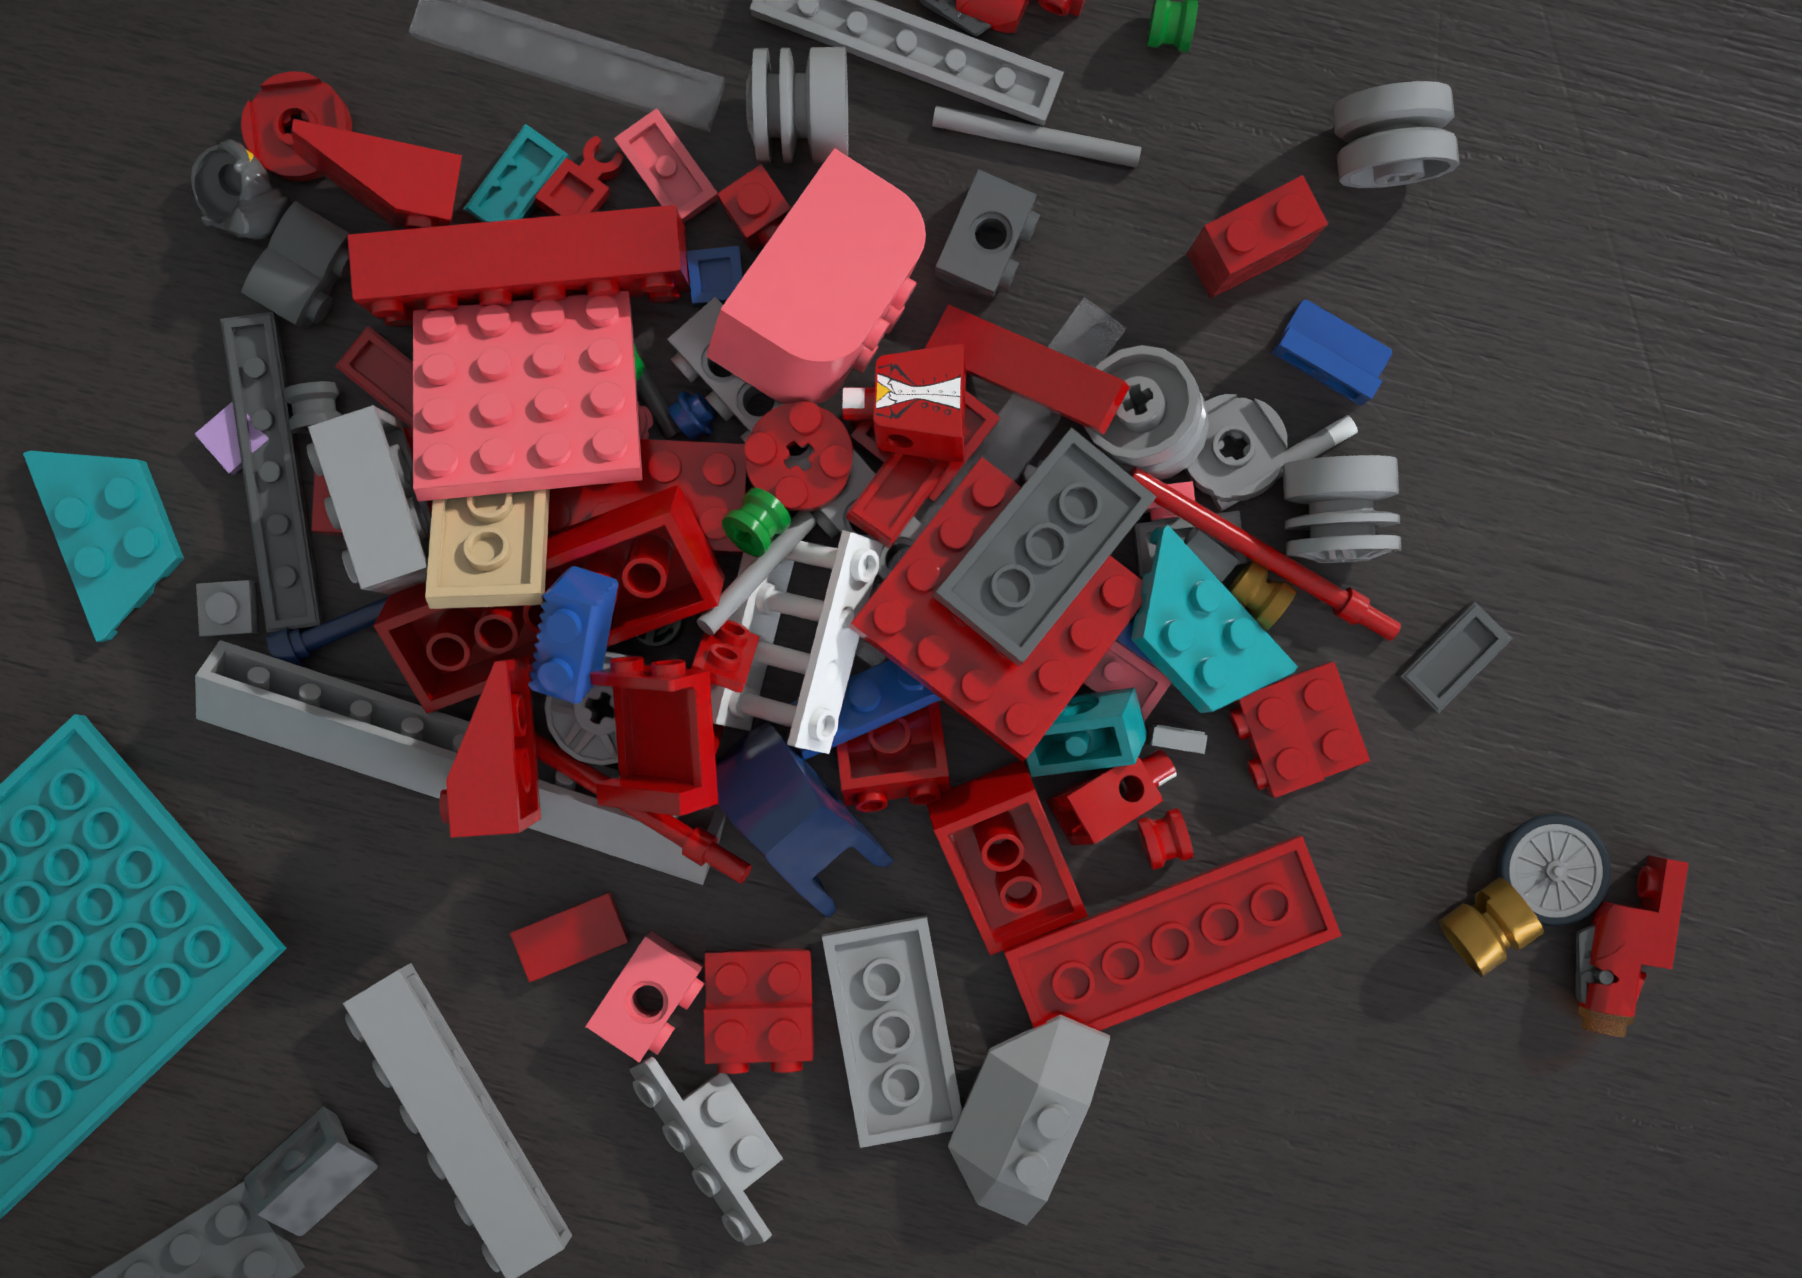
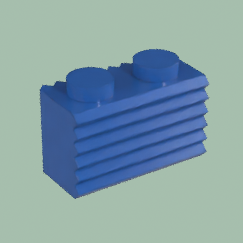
[528,566,619,704]

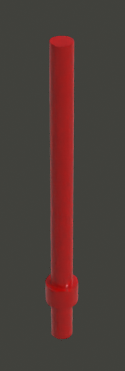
[1128,466,1401,641]
[472,710,752,884]

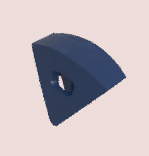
[716,720,895,918]

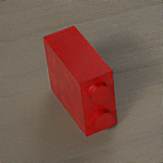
[1186,175,1328,300]

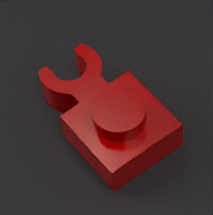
[535,136,624,216]

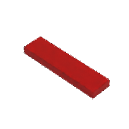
[924,304,1130,435]

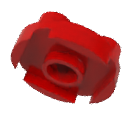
[241,71,352,181]
[744,401,854,512]

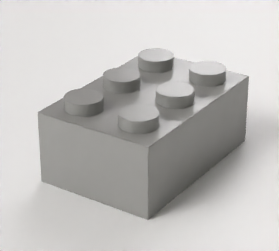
[307,405,432,594]

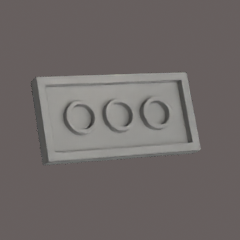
[822,915,962,1148]

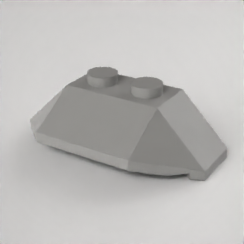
[948,1015,1110,1225]

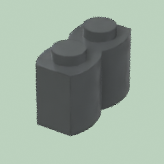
[241,201,351,330]

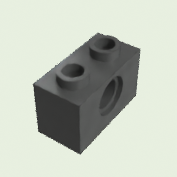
[935,169,1041,302]

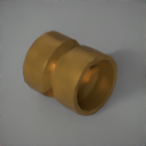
[1438,877,1544,978]

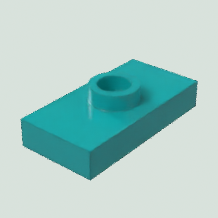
[464,124,571,223]

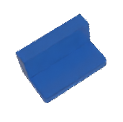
[1270,299,1392,406]

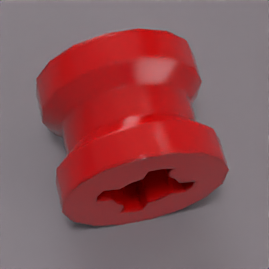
[1136,808,1194,870]

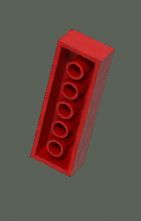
[348,205,691,327]
[373,485,725,714]

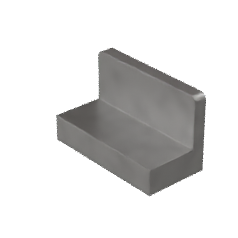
[244,1106,378,1236]

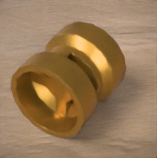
[1228,560,1297,631]

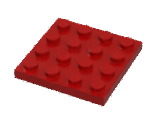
[849,457,1143,762]

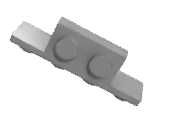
[629,1057,783,1246]

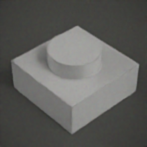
[196,580,259,637]

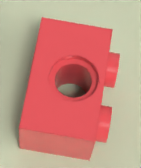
[585,931,705,1062]

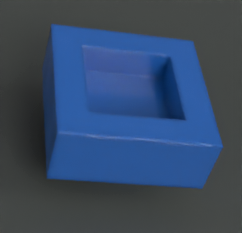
[687,246,744,307]

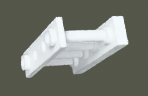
[710,530,883,754]

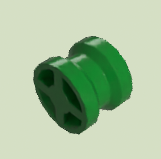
[1146,0,1198,53]
[722,488,791,557]

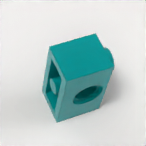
[1027,687,1148,777]

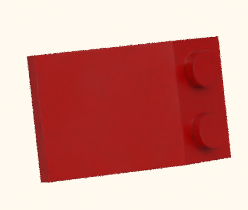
[292,119,462,230]
[439,656,541,838]
[927,760,1088,956]

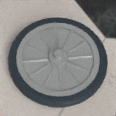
[1498,814,1611,927]

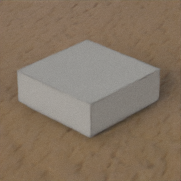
[1145,724,1208,754]

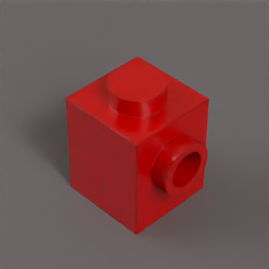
[717,164,791,252]

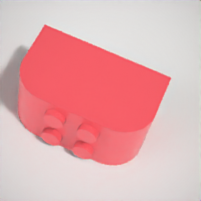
[706,148,926,404]

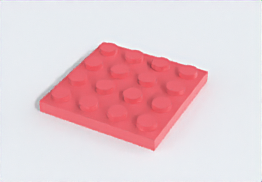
[413,291,643,502]

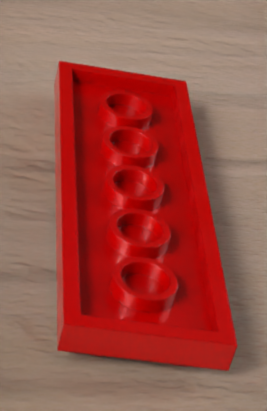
[1003,835,1342,1031]

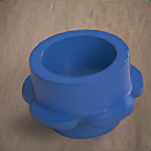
[668,391,716,441]

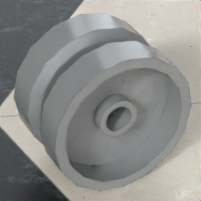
[1332,81,1460,188]
[1084,345,1210,480]

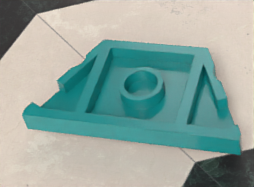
[23,451,184,642]
[1131,524,1298,713]

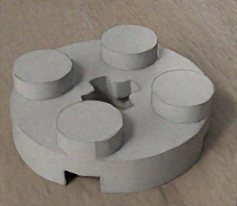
[1184,394,1288,502]

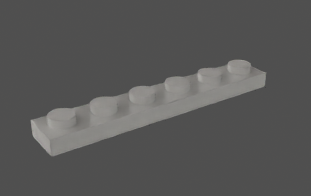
[749,0,1064,127]

